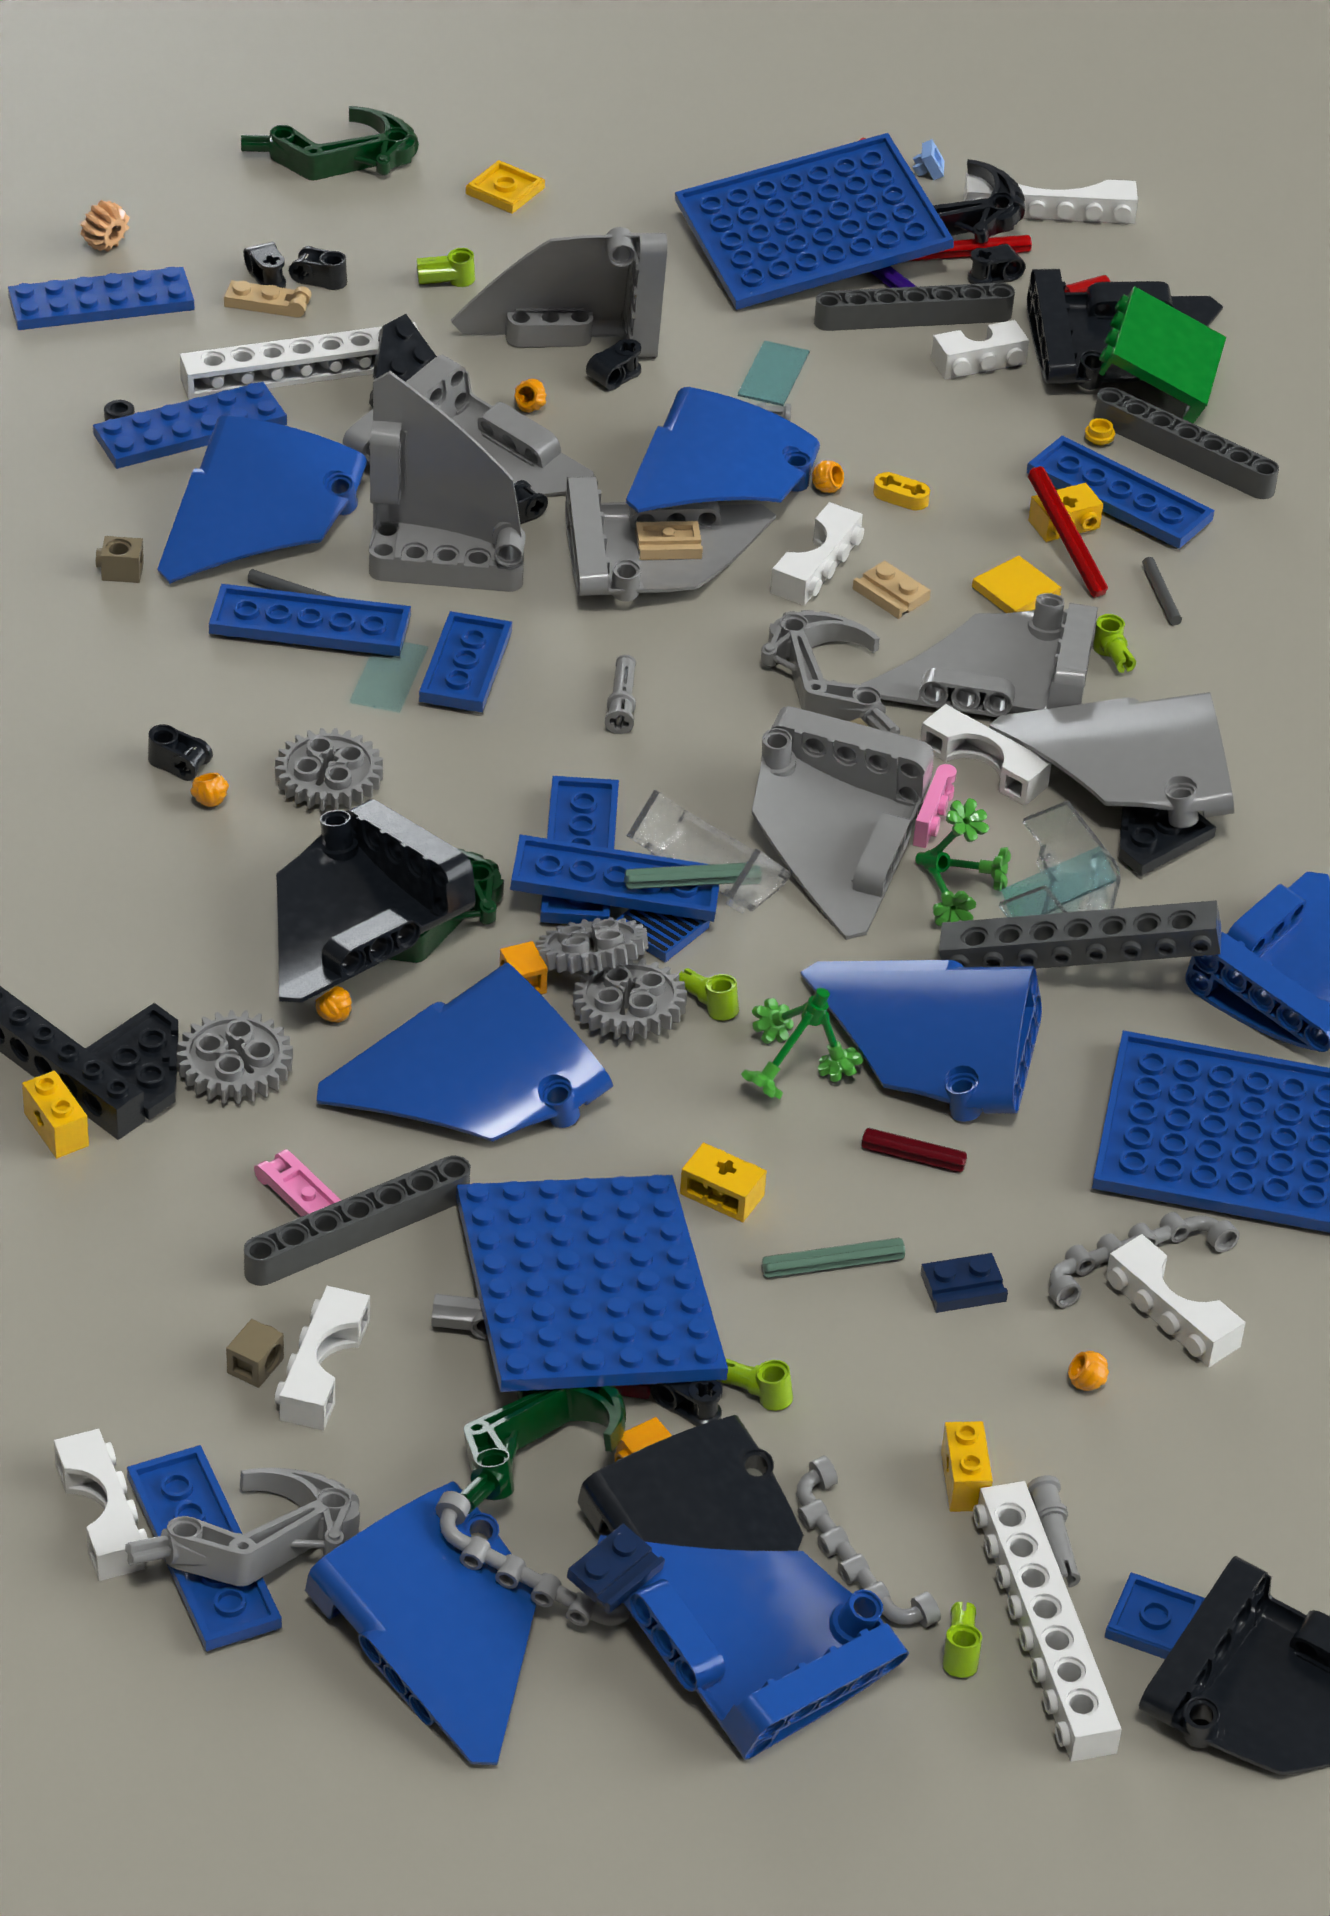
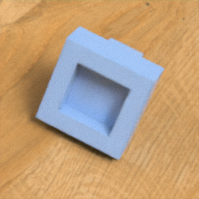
[913,139,945,180]

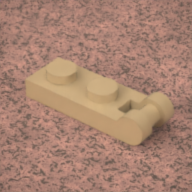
[224,280,312,317]

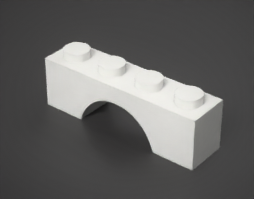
[770,502,864,606]
[920,704,1052,806]
[1106,1234,1246,1367]
[275,1286,370,1431]
[54,1428,148,1581]

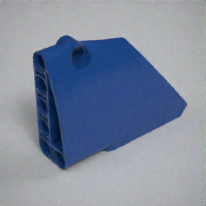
[626,387,820,513]
[157,415,367,584]
[1185,872,1330,1052]
[800,960,1042,1122]
[316,962,613,1142]
[305,1481,536,1765]
[597,1535,909,1760]

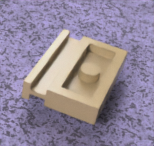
[635,521,703,560]
[853,560,931,619]

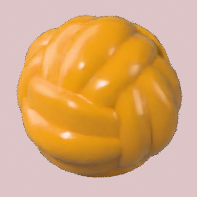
[514,378,547,413]
[812,460,844,493]
[190,773,229,807]
[315,986,352,1023]
[1068,1351,1109,1391]

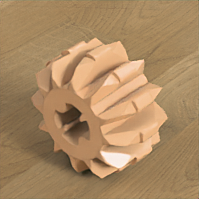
[80,200,130,252]

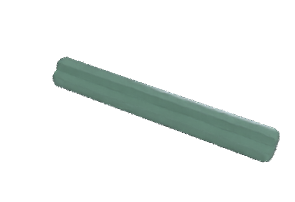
[624,862,758,889]
[762,1237,906,1278]

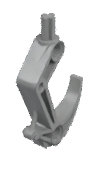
[761,610,901,734]
[125,1468,360,1586]

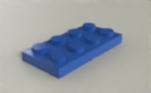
[419,611,512,713]

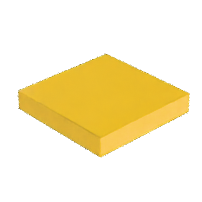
[466,160,545,214]
[972,555,1062,613]

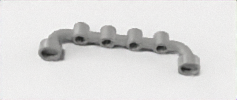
[1048,1212,1240,1308]
[797,1455,941,1627]
[435,1491,633,1626]

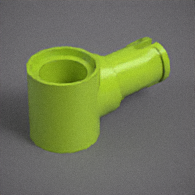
[1093,614,1136,673]
[679,968,739,1021]
[719,1359,793,1411]
[942,1602,982,1678]

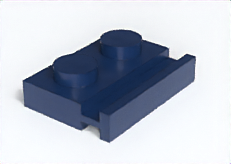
[920,1253,1008,1313]
[567,1523,665,1614]

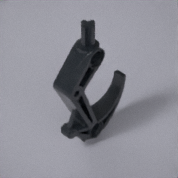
[933,159,1026,244]

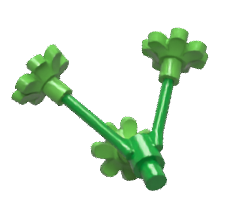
[915,798,1011,926]
[741,988,863,1099]

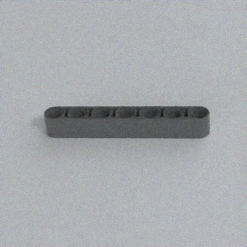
[814,283,1015,331]
[1094,387,1279,499]
[244,1155,471,1286]

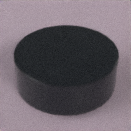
[104,400,135,421]

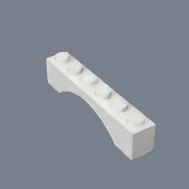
[964,173,1138,224]

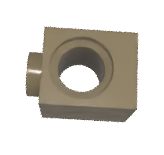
[96,536,144,583]
[226,1318,284,1388]

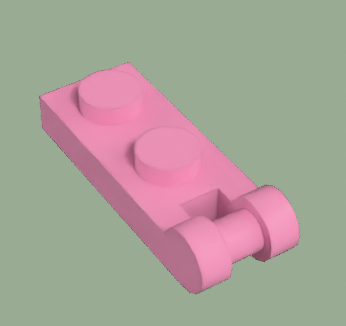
[913,764,957,848]
[254,1149,341,1217]

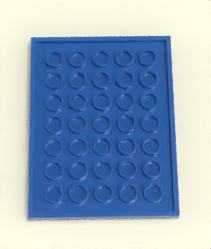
[675,133,954,310]
[1092,1030,1330,1233]
[456,1175,728,1392]

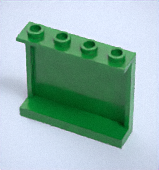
[1099,286,1226,424]

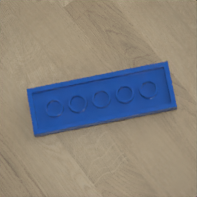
[8,267,195,330]
[93,381,287,469]
[1026,436,1215,549]
[209,584,411,656]
[540,776,619,924]
[510,834,719,922]
[127,1445,282,1651]

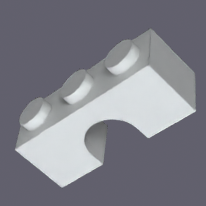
[931,320,1029,379]

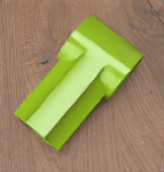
[416,248,475,287]

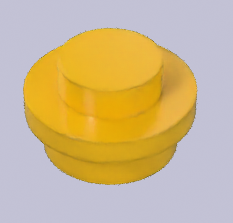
[1085,418,1115,446]

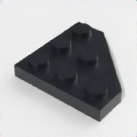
[369,314,437,408]
[1119,806,1216,876]
[85,1003,179,1120]

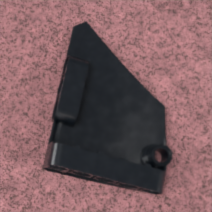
[1027,269,1223,390]
[276,799,476,1003]
[577,1415,804,1551]
[1139,1556,1330,1775]

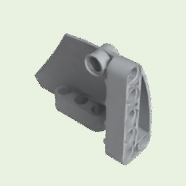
[451,227,667,357]
[343,355,594,497]
[369,371,526,592]
[565,476,776,602]
[861,593,1098,717]
[989,692,1234,828]
[752,706,934,940]

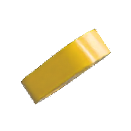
[873,472,930,510]

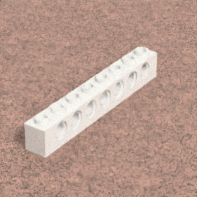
[180,322,419,399]
[973,1481,1122,1762]

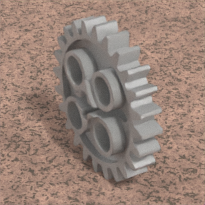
[275,728,383,811]
[535,917,648,974]
[573,958,687,1040]
[177,1010,293,1104]

